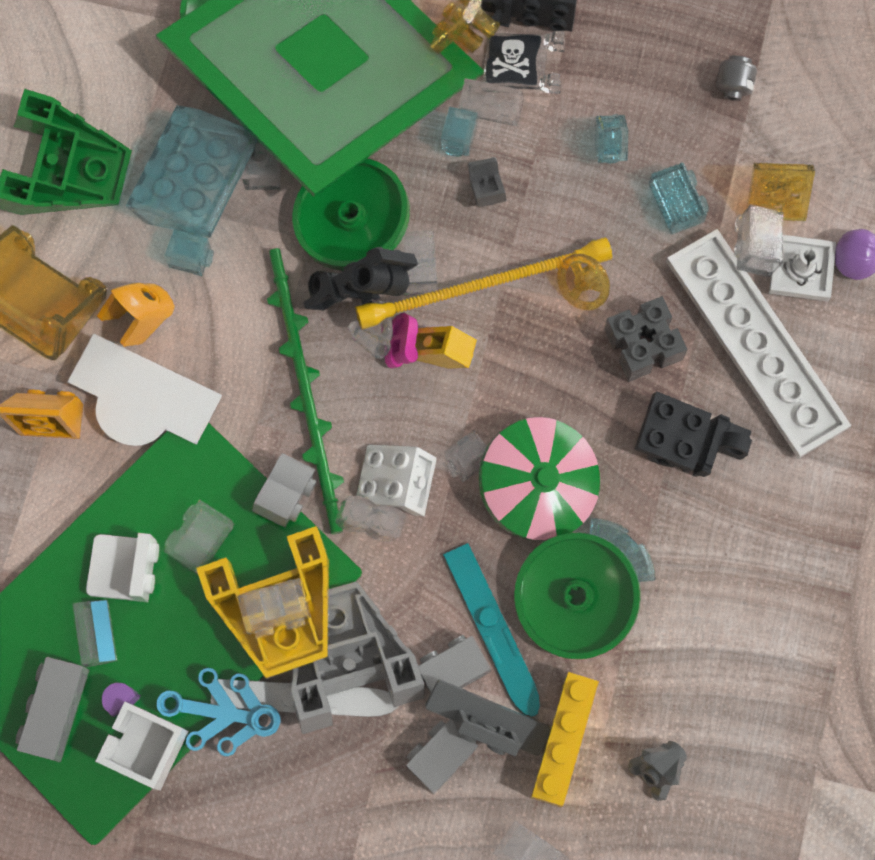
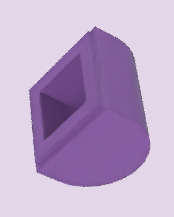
[102,683,140,718]

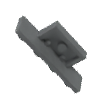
[425,679,551,757]

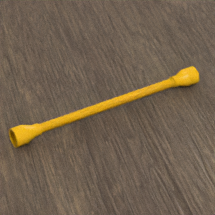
[355,237,612,330]

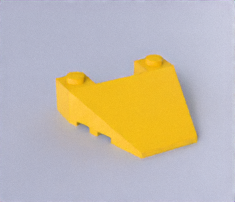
[196,526,329,678]

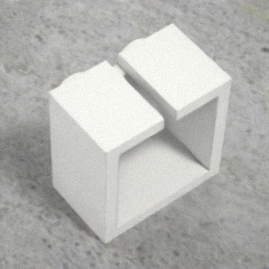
[95,702,189,790]

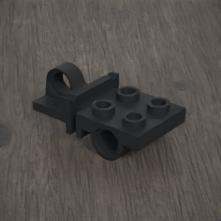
[474,0,577,32]
[303,247,418,311]
[634,391,752,477]

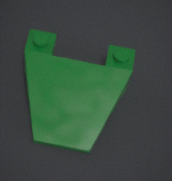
[0,88,132,215]

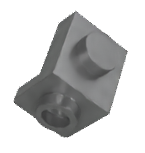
[468,157,507,208]

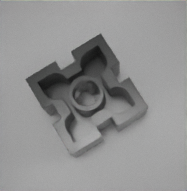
[604,296,688,382]

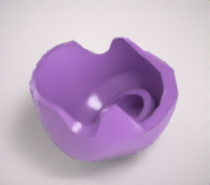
[835,229,875,280]

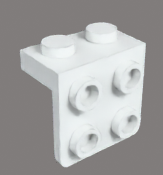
[86,533,159,602]

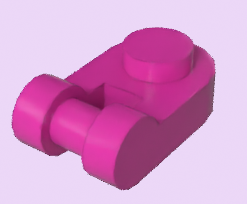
[385,312,418,369]

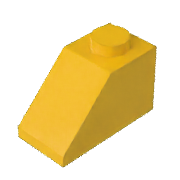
[415,326,477,369]

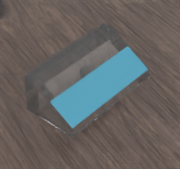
[73,600,117,667]

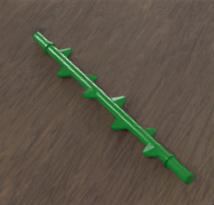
[267,248,344,535]

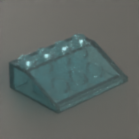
[126,105,258,238]

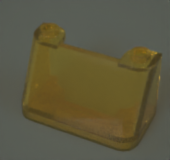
[0,225,107,361]

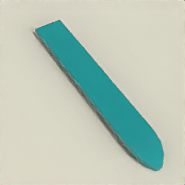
[443,543,540,717]

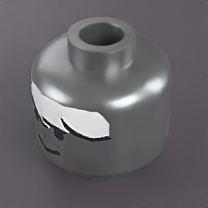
[716,55,757,101]

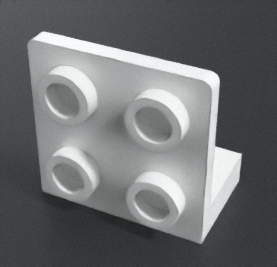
[355,445,437,516]

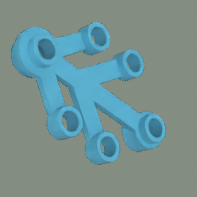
[157,668,281,756]

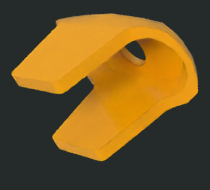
[97,283,175,347]

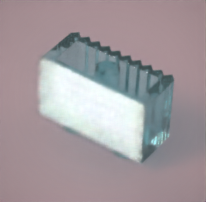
[649,162,709,235]

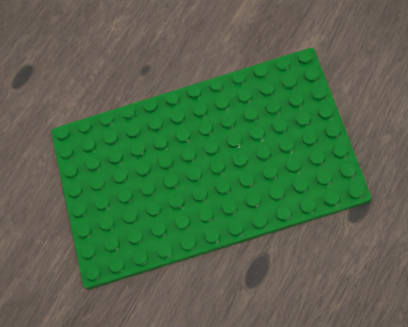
[0,422,362,845]

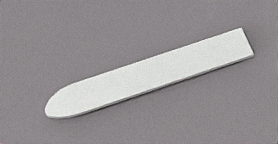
[211,679,399,717]

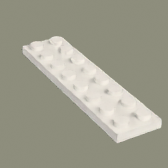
[666,229,851,459]

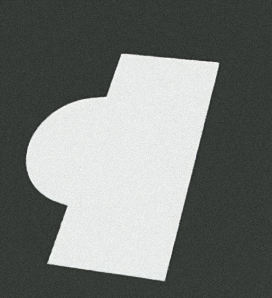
[68,334,222,446]

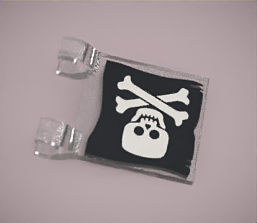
[482,31,566,94]

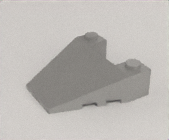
[291,582,424,734]

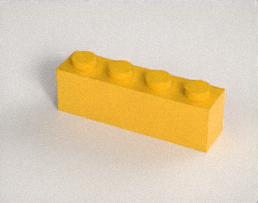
[531,672,599,808]

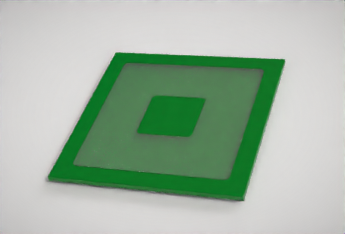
[156,0,484,197]

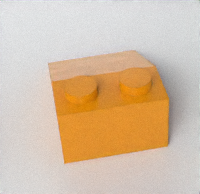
[0,390,84,439]

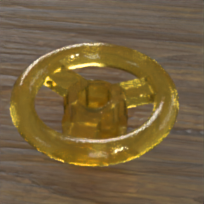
[557,254,610,310]

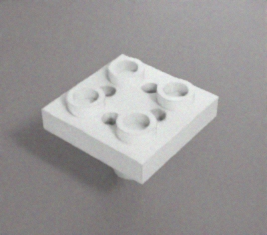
[769,234,836,302]

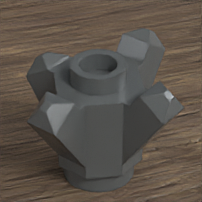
[628,741,687,801]

